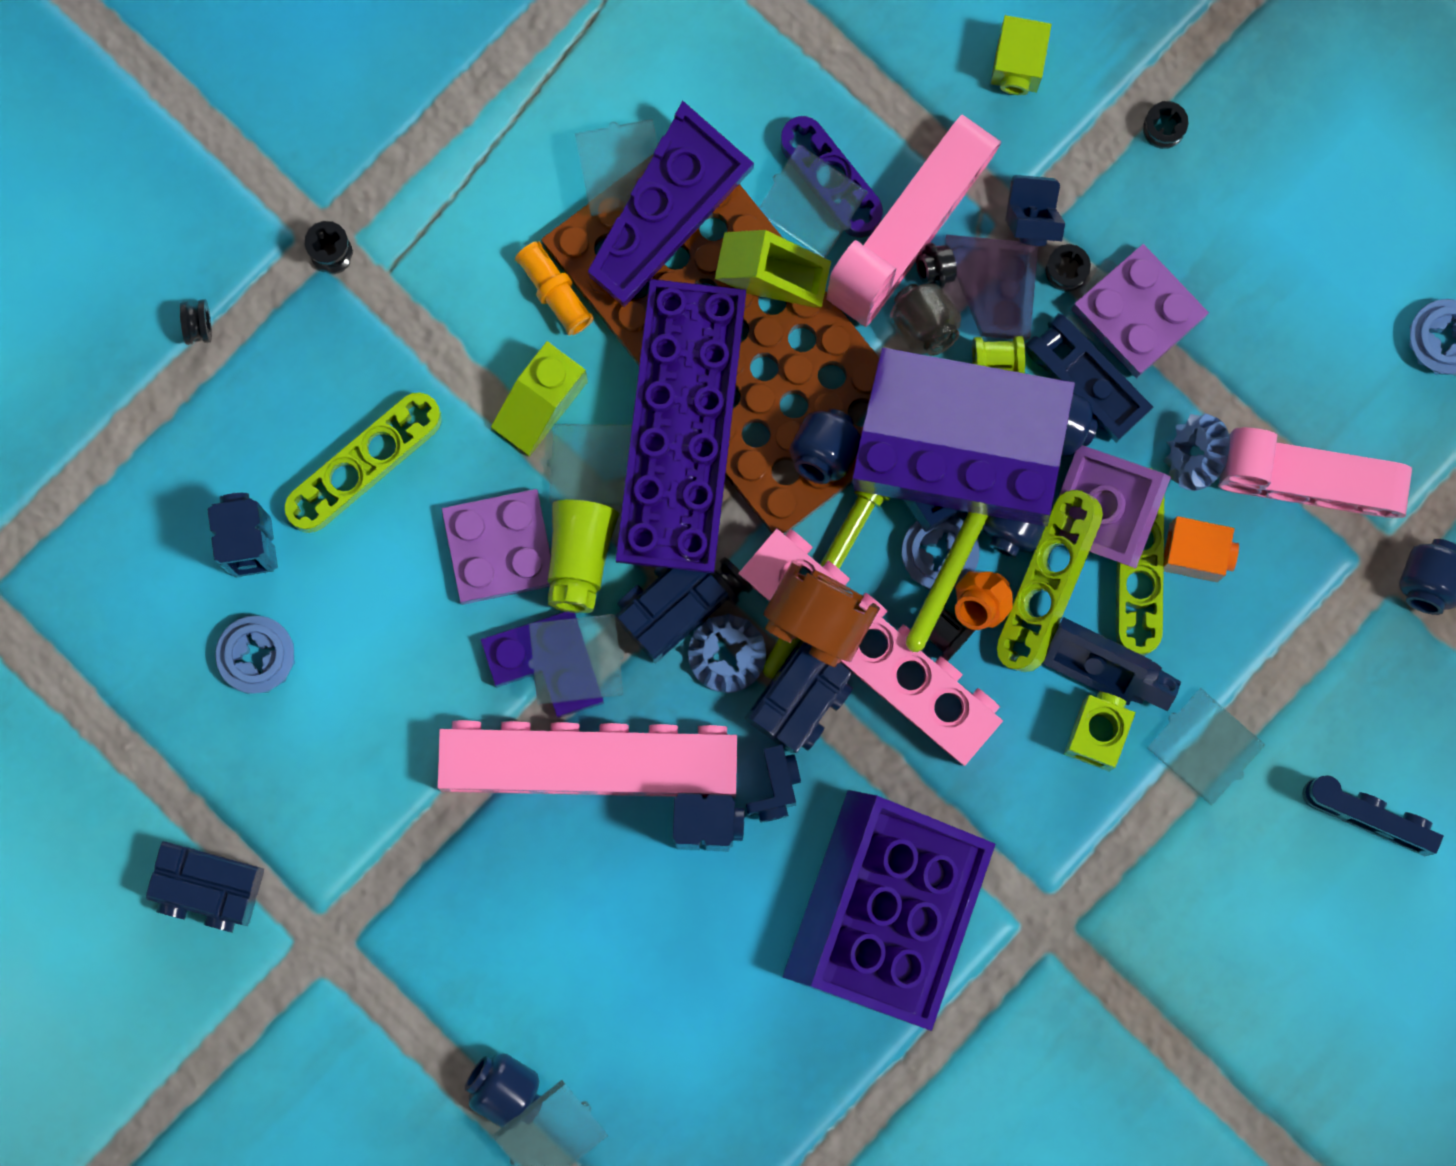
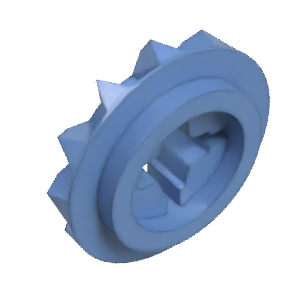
[1409,299,1456,376]
[1163,413,1230,491]
[902,516,979,590]
[688,614,766,693]
[216,616,295,694]

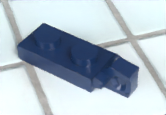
[1043,617,1181,711]

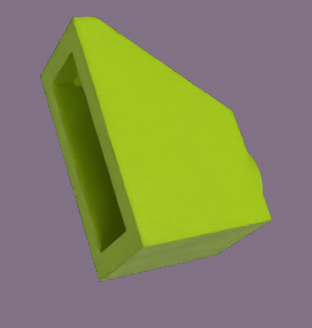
[715,230,831,307]
[491,341,588,457]

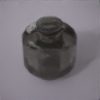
[890,283,962,356]

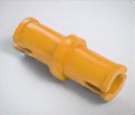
[515,241,594,336]

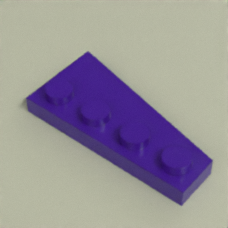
[588,100,754,307]

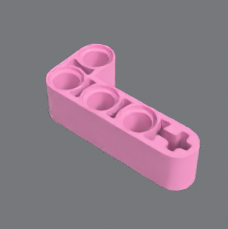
[1218,427,1412,518]

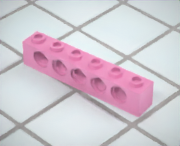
[738,529,1003,766]

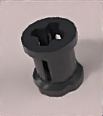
[304,221,353,275]
[928,608,975,661]

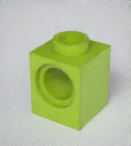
[990,15,1052,95]
[1064,691,1136,772]

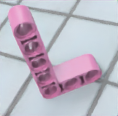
[826,114,1002,327]

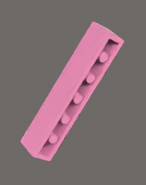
[438,720,737,798]

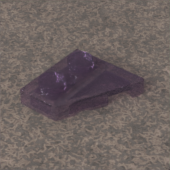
[944,234,1038,341]

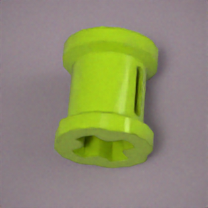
[972,336,1025,373]

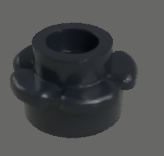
[916,243,957,290]

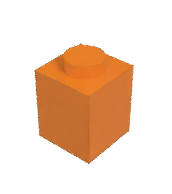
[1164,516,1239,583]

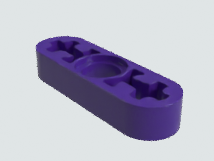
[781,116,883,238]

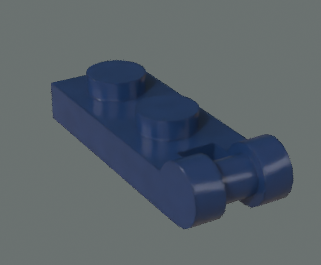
[1024,313,1153,443]
[1302,775,1444,856]

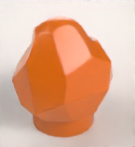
[955,570,1013,630]

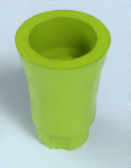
[547,499,619,613]

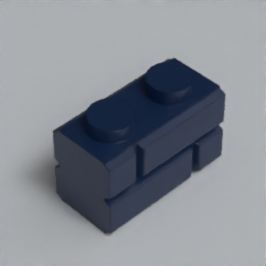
[207,492,278,577]
[615,567,728,664]
[744,640,854,753]
[673,793,745,852]
[146,841,264,933]

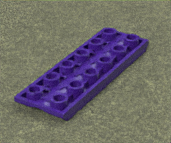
[616,279,746,573]

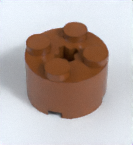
[763,560,880,667]

